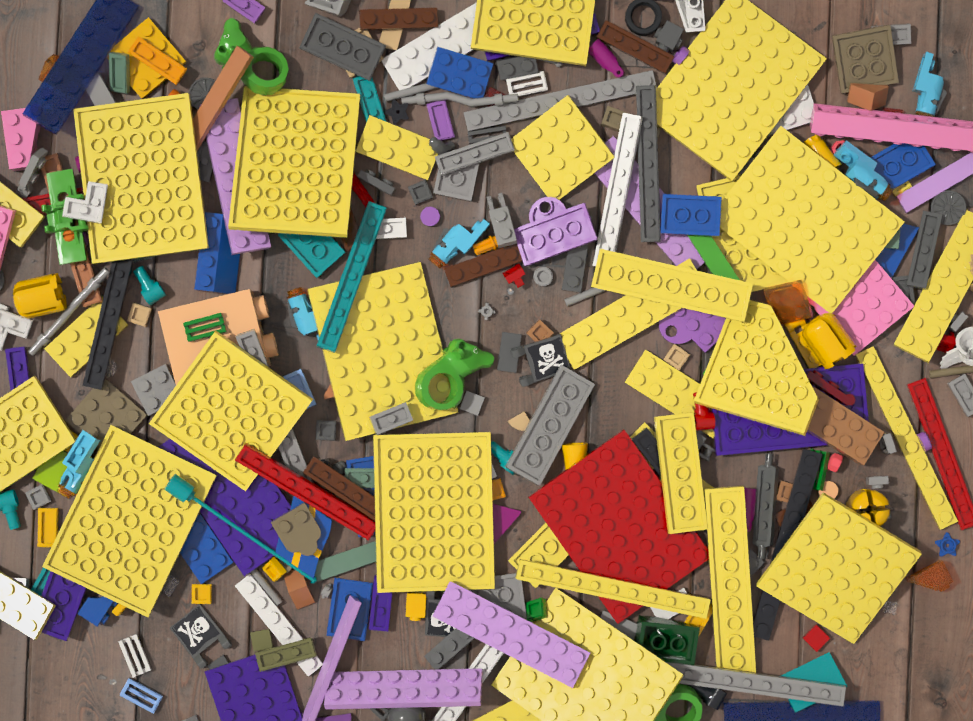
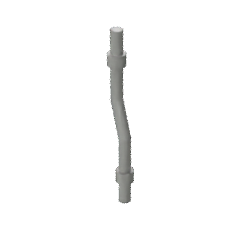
[401,92,519,107]
[28,267,110,356]

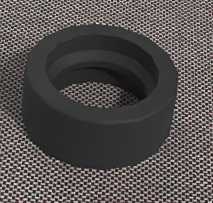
[625,0,662,36]

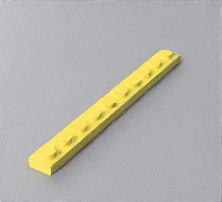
[855,346,958,530]
[515,559,711,619]

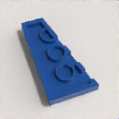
[875,224,919,278]

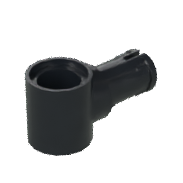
[688,685,727,710]

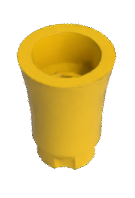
[803,134,842,169]
[561,442,588,470]

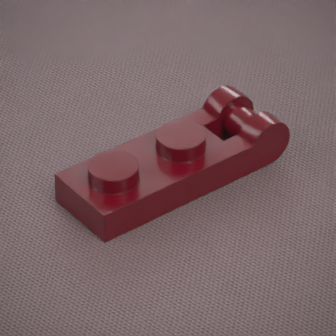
[805,370,855,406]

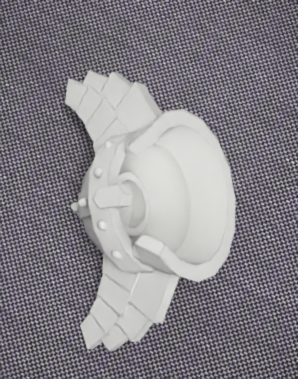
[940,326,973,369]

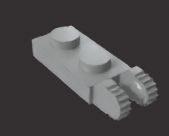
[486,193,517,248]

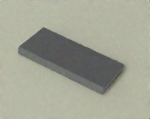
[299,13,386,81]

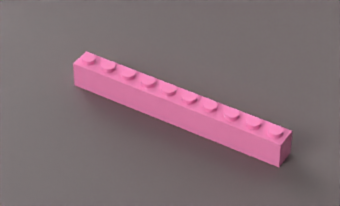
[810,103,973,153]

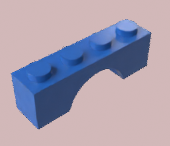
[78,596,118,626]

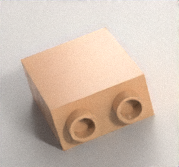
[158,289,279,385]

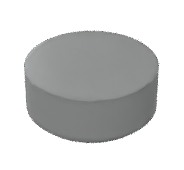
[533,267,553,286]

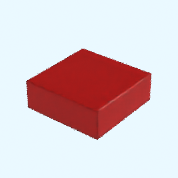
[802,624,830,652]

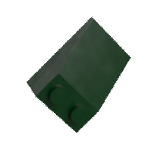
[635,615,700,665]

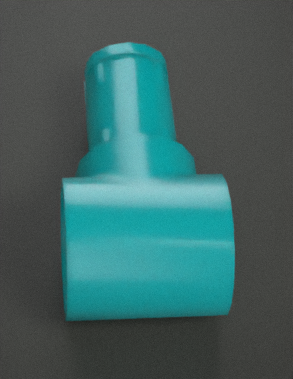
[133,266,166,306]
[491,441,515,475]
[0,489,21,530]

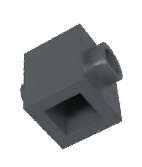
[654,20,684,52]

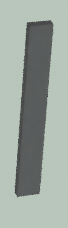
[636,85,661,242]

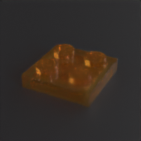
[763,280,813,324]

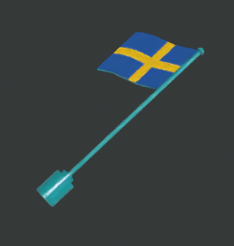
[164,474,332,584]

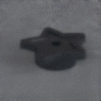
[385,99,409,125]

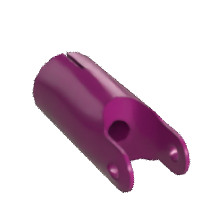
[588,38,624,78]
[744,488,757,532]

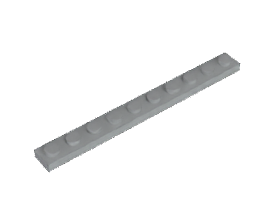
[464,70,657,132]
[236,328,314,483]
[666,662,846,706]

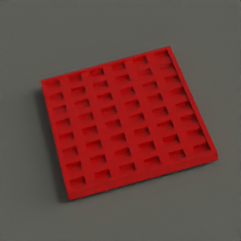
[528,429,709,624]

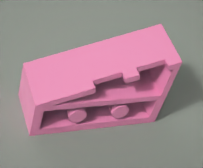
[1,106,44,171]

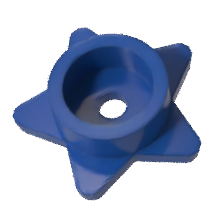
[935,532,960,557]

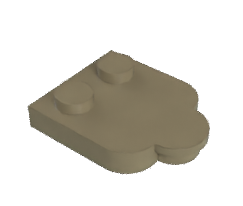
[271,502,321,556]

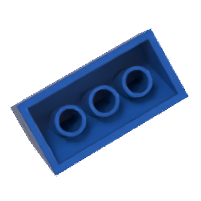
[194,212,240,294]

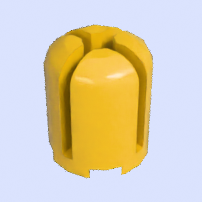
[13,273,67,319]
[802,313,857,369]
[846,489,890,527]

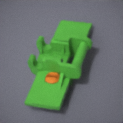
[41,169,89,265]

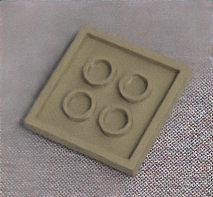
[832,24,899,93]
[65,379,147,450]

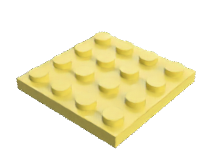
[511,95,615,200]

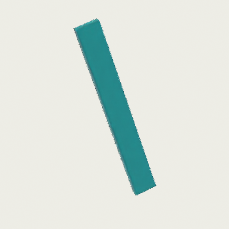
[316,201,387,353]

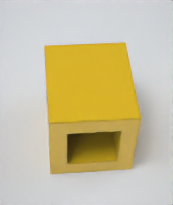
[405,592,427,621]

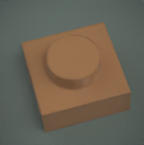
[526,319,554,342]
[777,480,792,502]

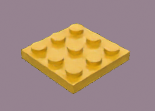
[104,17,187,99]

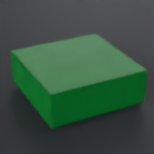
[525,598,547,622]

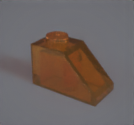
[905,560,953,592]

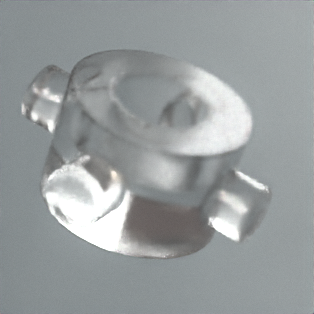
[882,600,898,615]

